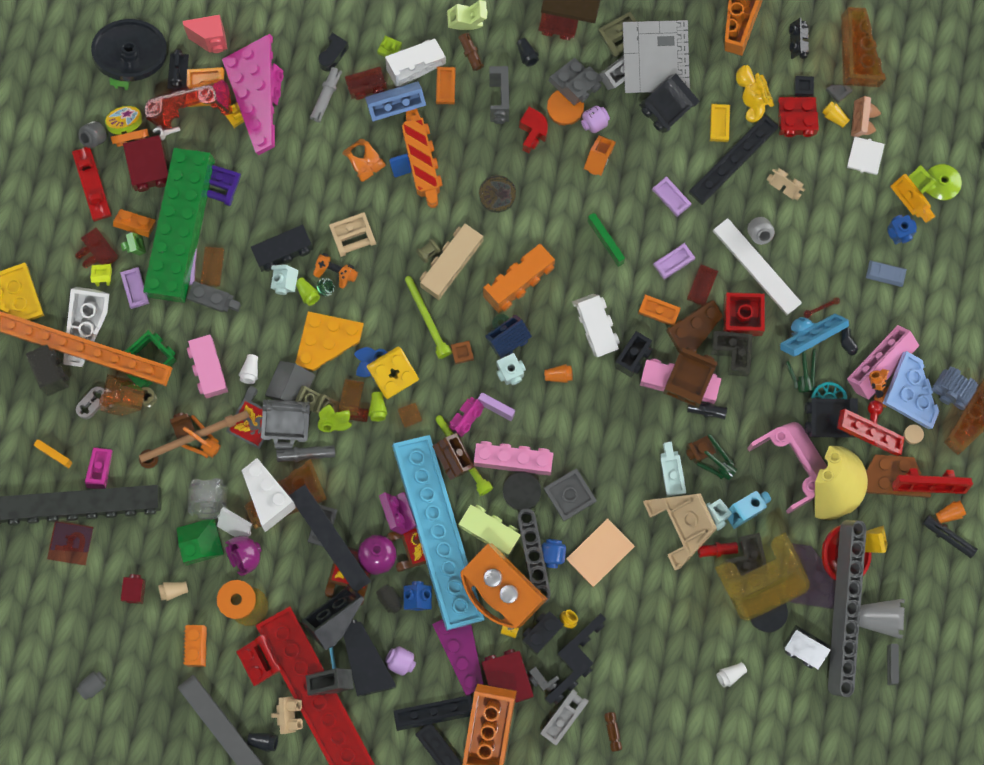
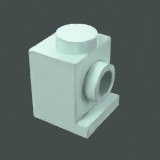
[271,265,298,295]

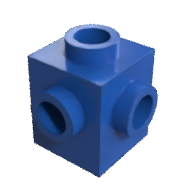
[887,215,917,244]
[404,581,432,611]

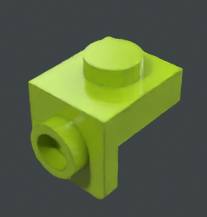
[908,165,937,194]

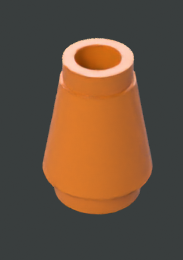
[544,364,573,383]
[935,501,966,524]

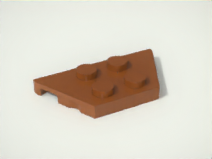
[866,454,931,498]

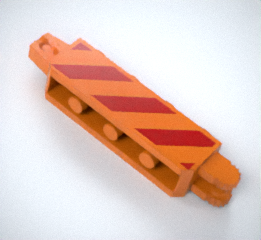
[402,108,442,208]

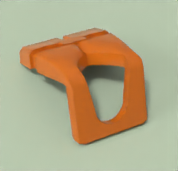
[342,139,386,182]

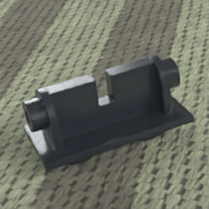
[789,18,809,59]
[167,50,189,90]

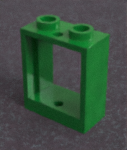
[124,330,177,389]

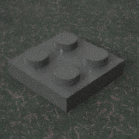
[543,468,597,522]

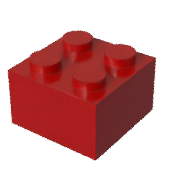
[724,293,765,336]

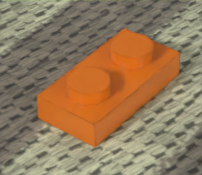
[113,209,156,238]
[638,295,681,326]

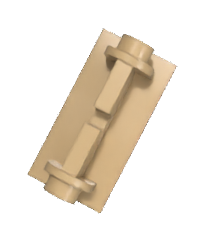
[767,168,806,201]

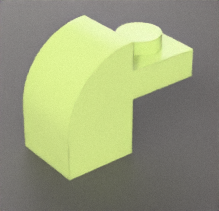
[447,0,488,30]

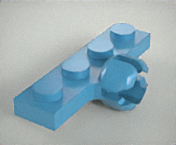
[780,314,849,357]

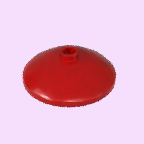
[822,525,872,581]

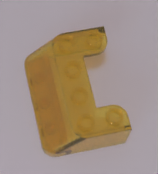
[715,532,810,621]

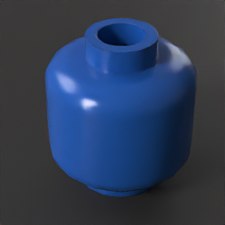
[541,539,566,568]

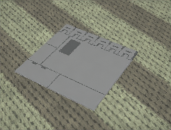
[623,20,690,93]

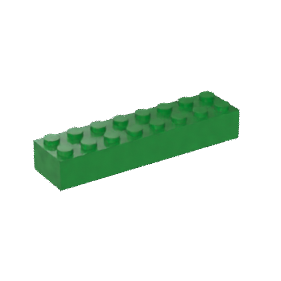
[143,148,215,303]

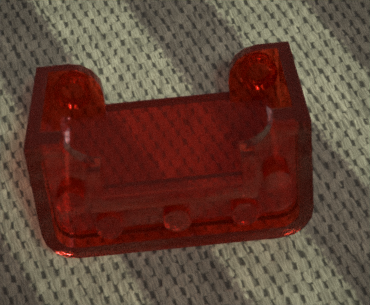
[145,78,233,130]

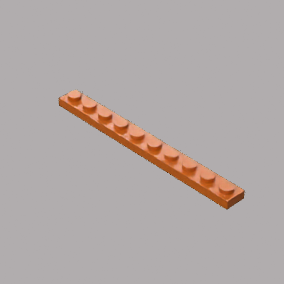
[0,311,173,386]

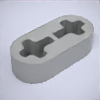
[76,387,108,420]

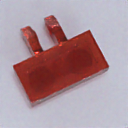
[75,228,119,268]

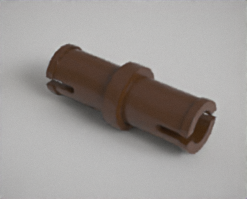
[458,33,484,71]

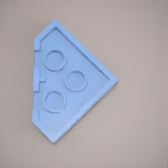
[883,351,939,429]

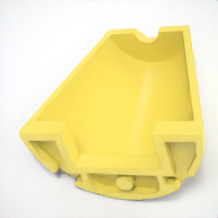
[815,446,868,520]

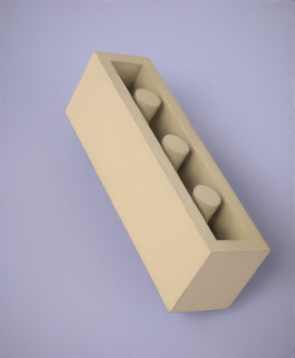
[420,224,483,300]

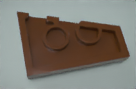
[666,300,723,353]

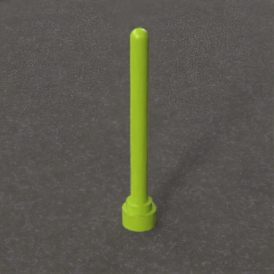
[405,276,452,359]
[435,415,493,496]

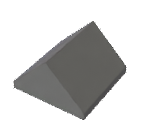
[265,361,315,401]

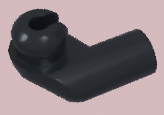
[841,327,858,355]

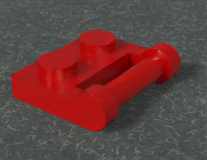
[236,634,283,686]

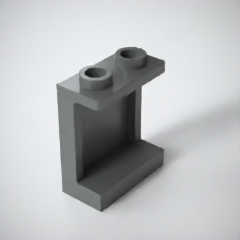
[489,66,509,124]

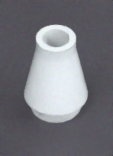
[239,354,258,384]
[716,662,747,687]

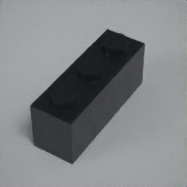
[251,224,313,272]

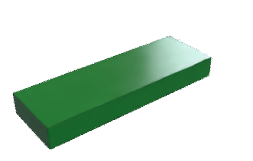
[587,213,625,267]

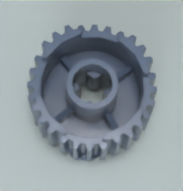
[931,366,978,410]

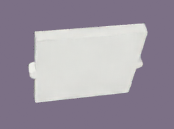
[847,137,885,175]
[217,507,252,537]

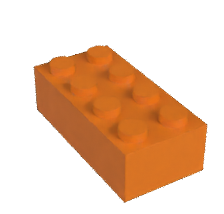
[462,684,517,765]

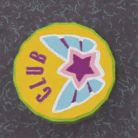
[105,106,142,135]

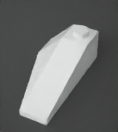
[63,287,110,367]

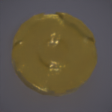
[231,587,269,626]

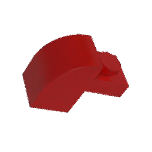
[519,106,548,154]

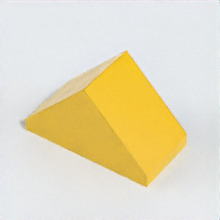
[865,526,887,553]

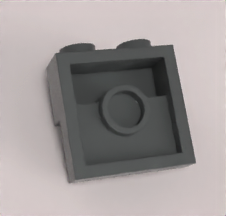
[548,58,603,106]

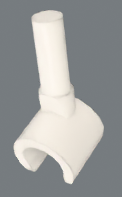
[153,126,180,141]

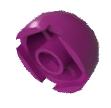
[358,535,397,575]
[225,536,261,576]

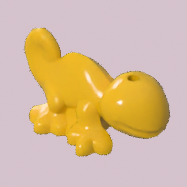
[736,65,774,123]

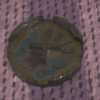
[479,175,516,213]

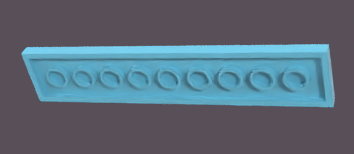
[392,435,485,631]

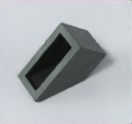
[306,668,354,696]

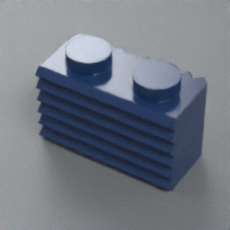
[485,315,532,359]

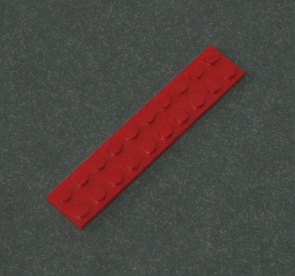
[255,606,375,765]

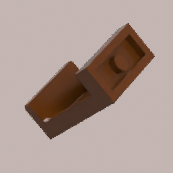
[663,347,718,408]

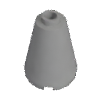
[859,599,905,639]

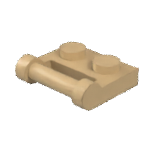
[329,212,376,257]

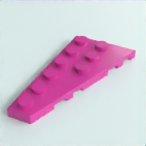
[222,34,275,155]

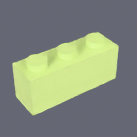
[458,505,521,557]

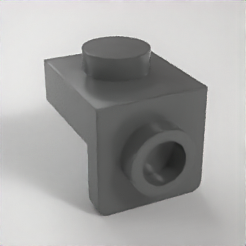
[529,667,559,692]

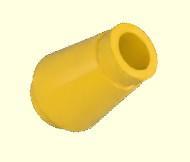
[822,101,850,128]

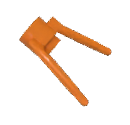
[181,415,221,458]

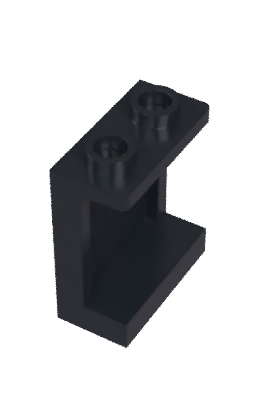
[639,73,700,133]
[805,398,858,438]

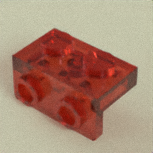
[538,13,579,41]
[345,67,387,100]

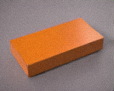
[436,67,456,104]

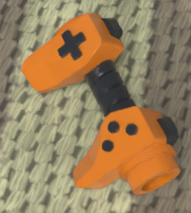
[313,253,358,289]
[869,369,890,408]

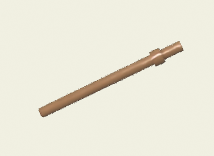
[139,410,249,462]

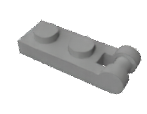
[540,689,589,746]

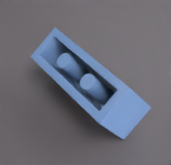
[365,81,426,121]

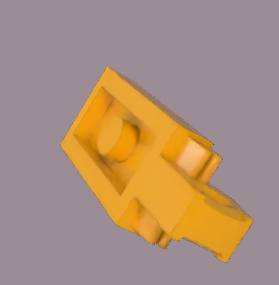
[890,174,935,223]

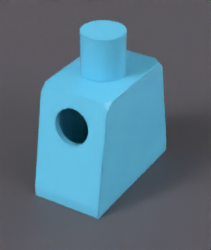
[727,491,771,529]

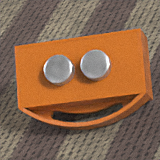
[460,543,547,628]

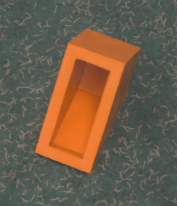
[584,135,616,176]

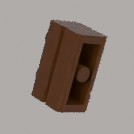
[432,433,475,480]

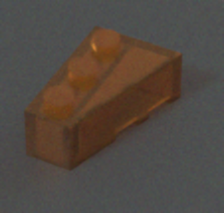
[99,374,145,416]

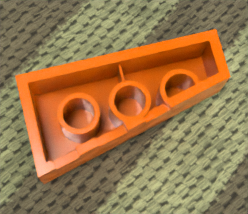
[725,0,763,56]
[483,244,555,313]

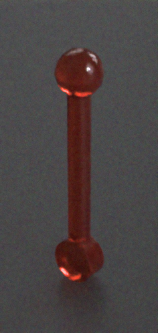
[803,297,840,318]

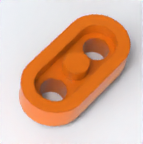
[111,129,149,147]

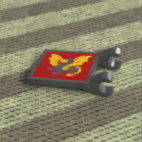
[226,386,265,449]

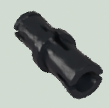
[687,402,727,420]

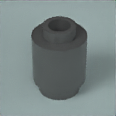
[76,671,106,700]

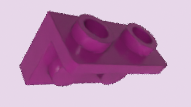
[379,492,417,535]

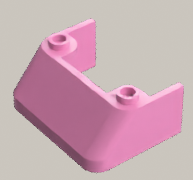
[747,422,827,514]

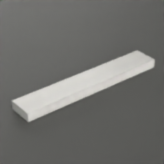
[713,218,802,316]

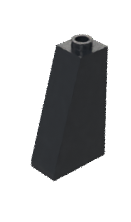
[344,619,396,697]

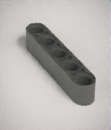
[518,509,551,605]

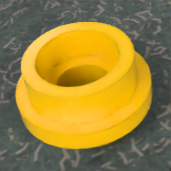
[559,610,578,629]

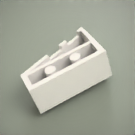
[572,294,620,357]
[242,458,296,532]

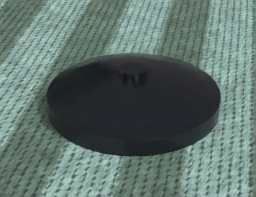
[91,19,167,81]

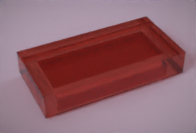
[687,264,718,306]

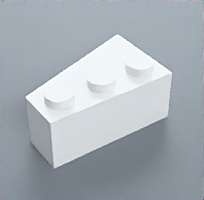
[385,39,446,88]

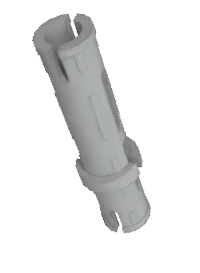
[310,67,342,123]

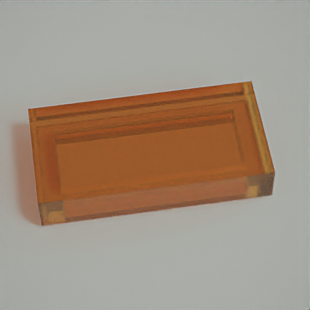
[201,247,225,286]
[338,379,364,416]

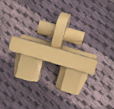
[271,696,303,734]

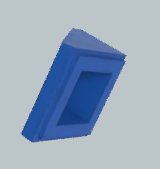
[389,154,412,177]

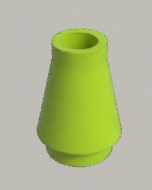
[296,277,320,306]
[368,392,387,422]

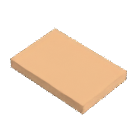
[566,519,635,587]

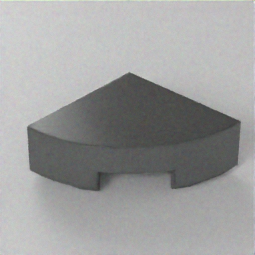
[826,85,853,103]

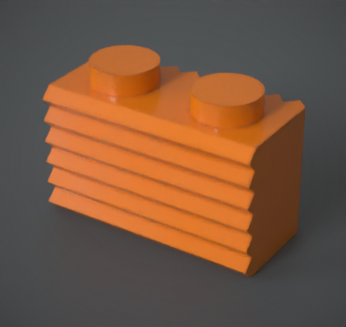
[183,625,207,667]

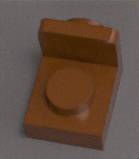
[170,412,196,439]
[685,436,716,464]

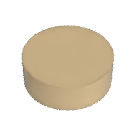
[903,425,924,445]

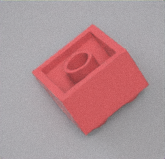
[183,15,227,53]

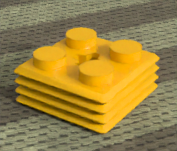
[367,347,419,399]

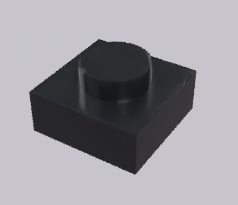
[794,76,814,97]

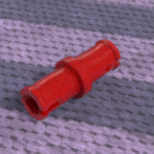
[697,542,738,558]

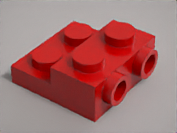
[778,97,819,137]

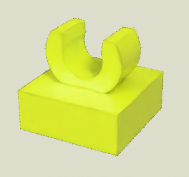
[90,264,112,287]

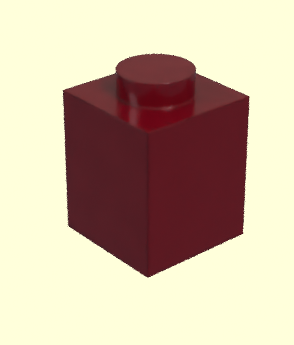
[121,574,146,604]

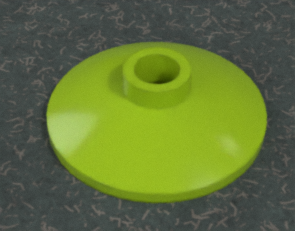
[927,164,962,201]

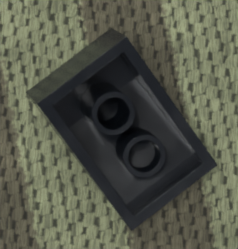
[301,586,364,650]

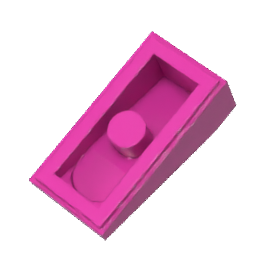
[85,447,113,489]

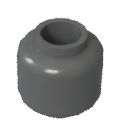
[78,121,107,148]

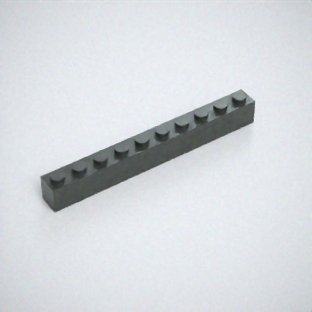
[0,485,161,525]

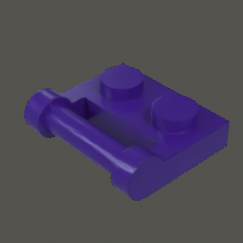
[207,165,241,206]

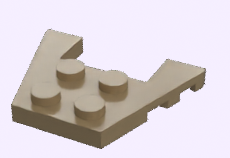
[643,493,717,570]

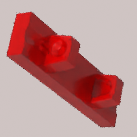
[72,147,112,222]
[892,468,973,494]

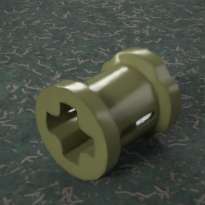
[416,239,441,263]
[137,387,157,408]

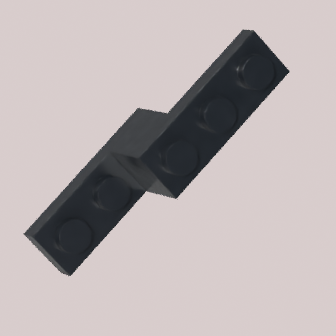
[545,613,606,705]

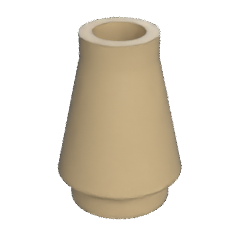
[158,581,188,601]

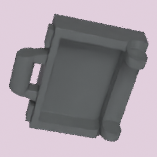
[261,400,310,450]

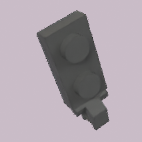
[187,281,241,312]

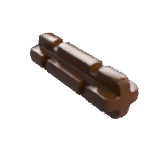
[604,712,622,752]

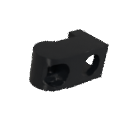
[318,32,349,72]

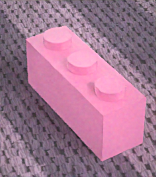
[187,334,228,399]

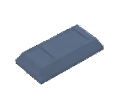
[866,260,907,287]

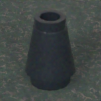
[516,38,539,67]
[247,733,278,753]

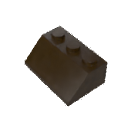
[541,0,601,24]

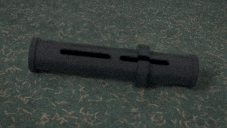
[922,515,978,559]

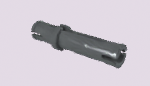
[276,445,335,462]

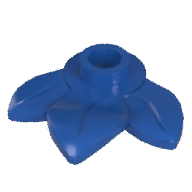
[354,347,388,381]

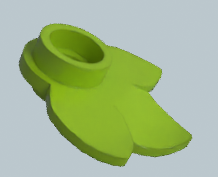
[318,404,352,432]

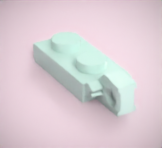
[660,442,686,497]

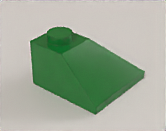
[177,518,224,566]

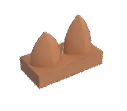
[851,96,881,137]

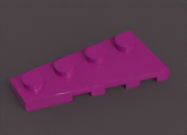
[432,619,483,696]

